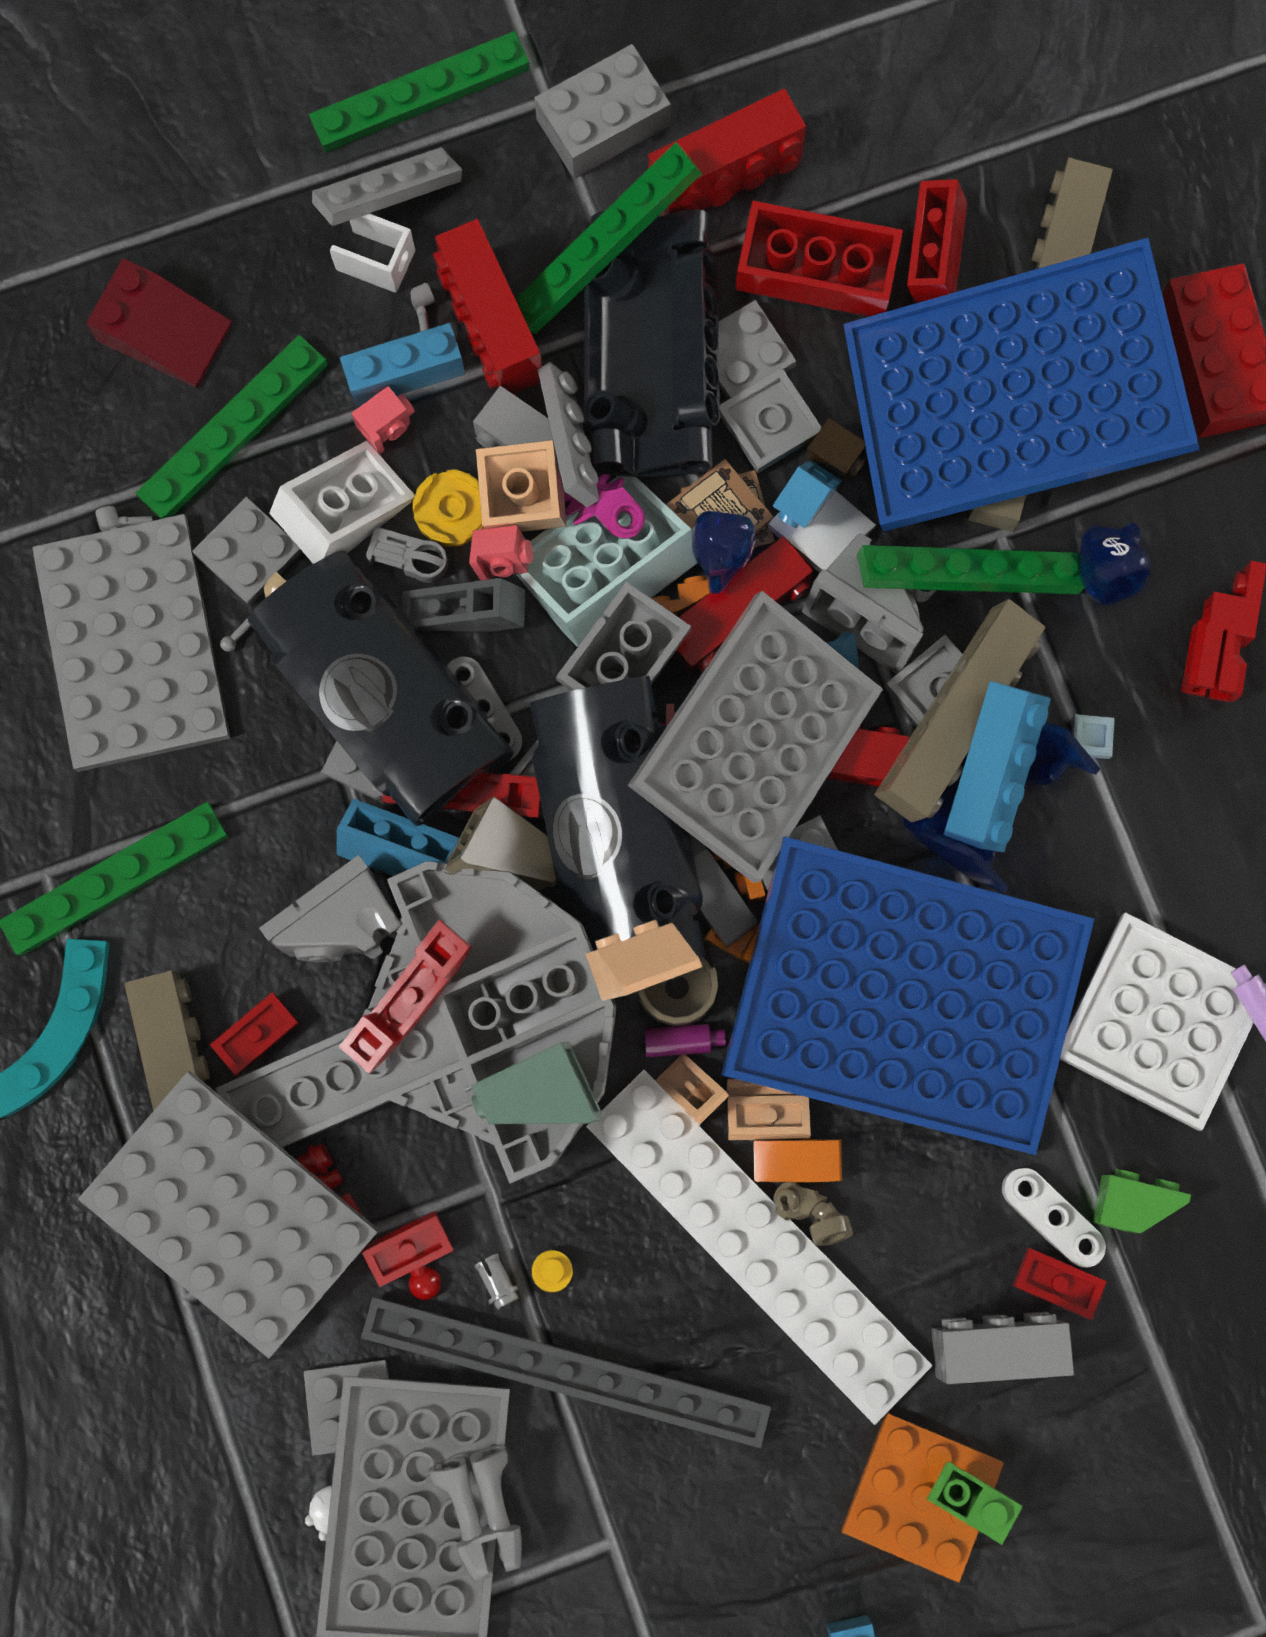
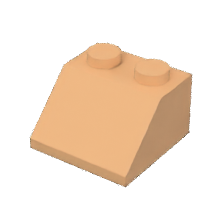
[476,440,567,532]
[585,920,702,1001]

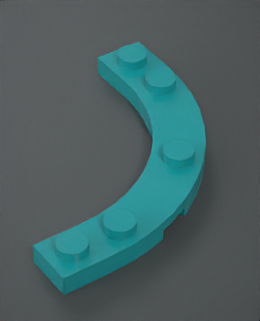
[0,939,110,1119]

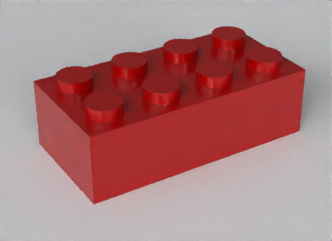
[648,88,806,216]
[735,201,903,316]
[432,219,542,394]
[1162,263,1266,438]

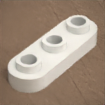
[1002,1168,1106,1267]

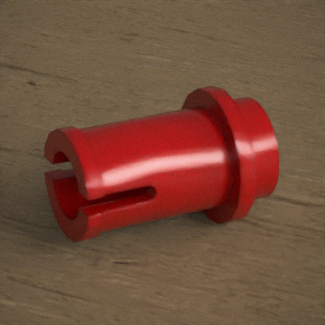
[296,1144,333,1175]

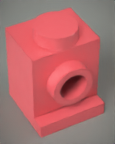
[351,386,415,455]
[469,525,533,581]

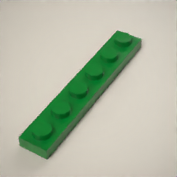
[309,31,530,153]
[515,142,703,334]
[135,335,328,519]
[857,545,1085,594]
[0,802,229,957]

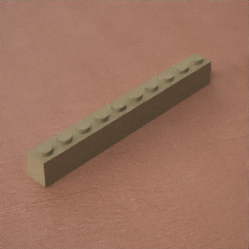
[968,158,1113,532]

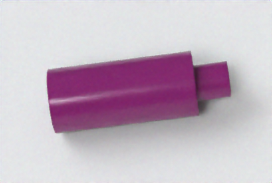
[644,1024,725,1057]

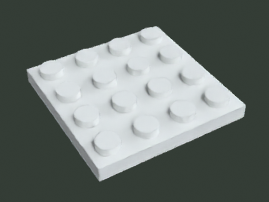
[1060,912,1266,1131]

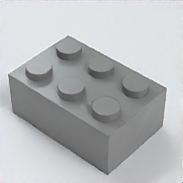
[534,44,671,179]
[931,1312,1074,1384]

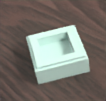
[1070,714,1114,759]

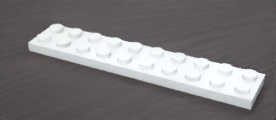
[586,1070,933,1425]

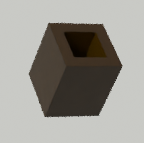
[804,418,868,486]

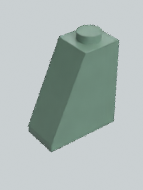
[471,1042,604,1124]

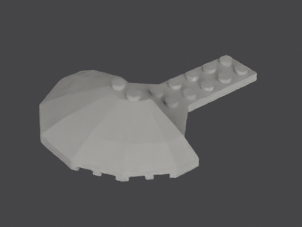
[216,861,617,1183]

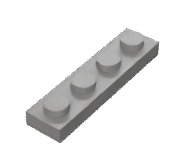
[312,147,462,226]
[538,362,600,507]

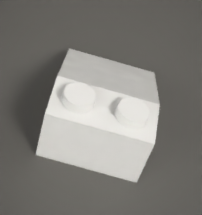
[270,441,415,564]

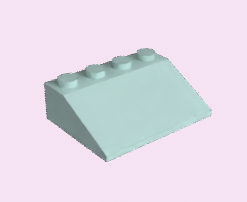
[516,476,704,647]

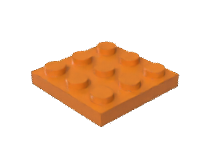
[841,1412,1004,1583]

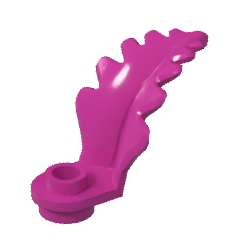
[562,474,645,539]

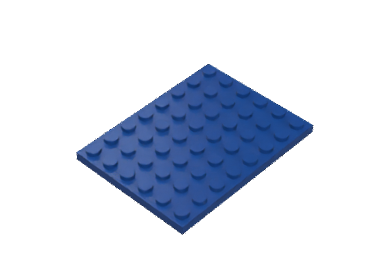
[844,238,1199,532]
[722,837,1094,1155]

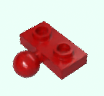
[361,1211,454,1300]

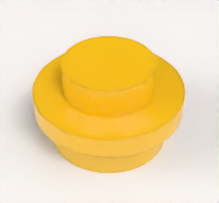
[532,1250,573,1292]

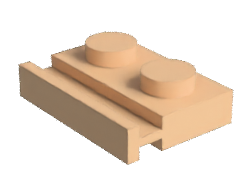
[727,1079,811,1140]

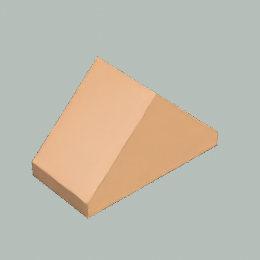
[655,1055,729,1126]

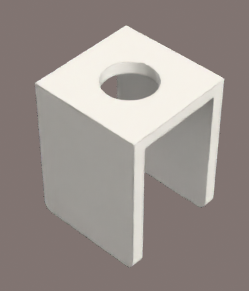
[330,214,415,293]

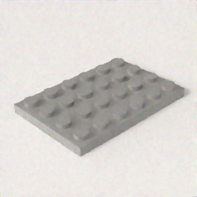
[32,514,231,772]
[628,591,883,883]
[78,1070,378,1358]
[316,1375,510,1637]

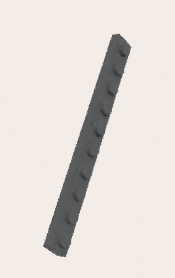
[361,1297,771,1448]

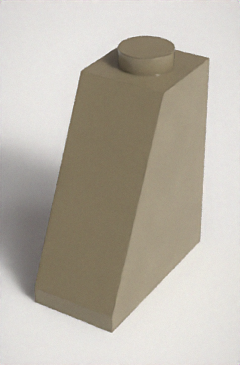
[443,797,557,891]

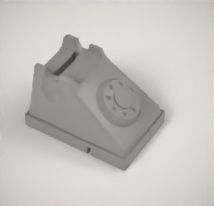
[802,533,923,674]
[556,582,691,691]
[259,855,400,963]

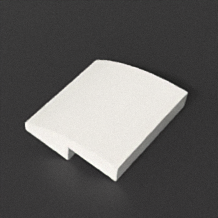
[768,491,876,573]

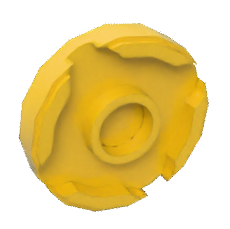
[413,470,485,547]

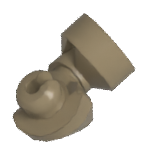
[773,1182,853,1246]

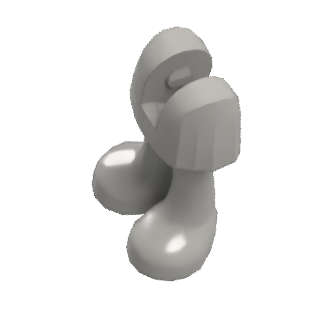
[429,1446,522,1582]

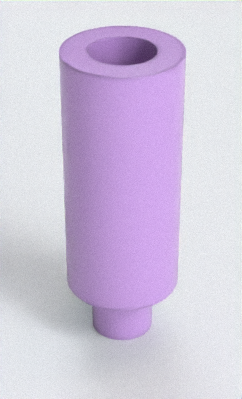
[1231,964,1266,1042]

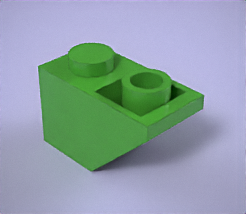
[1092,1169,1191,1233]
[926,1461,1023,1545]

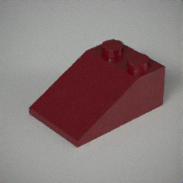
[86,258,232,388]

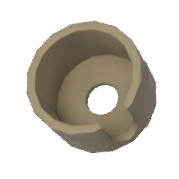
[638,957,718,1026]

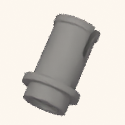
[475,1253,519,1310]

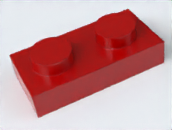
[210,992,300,1076]
[1012,1248,1107,1320]

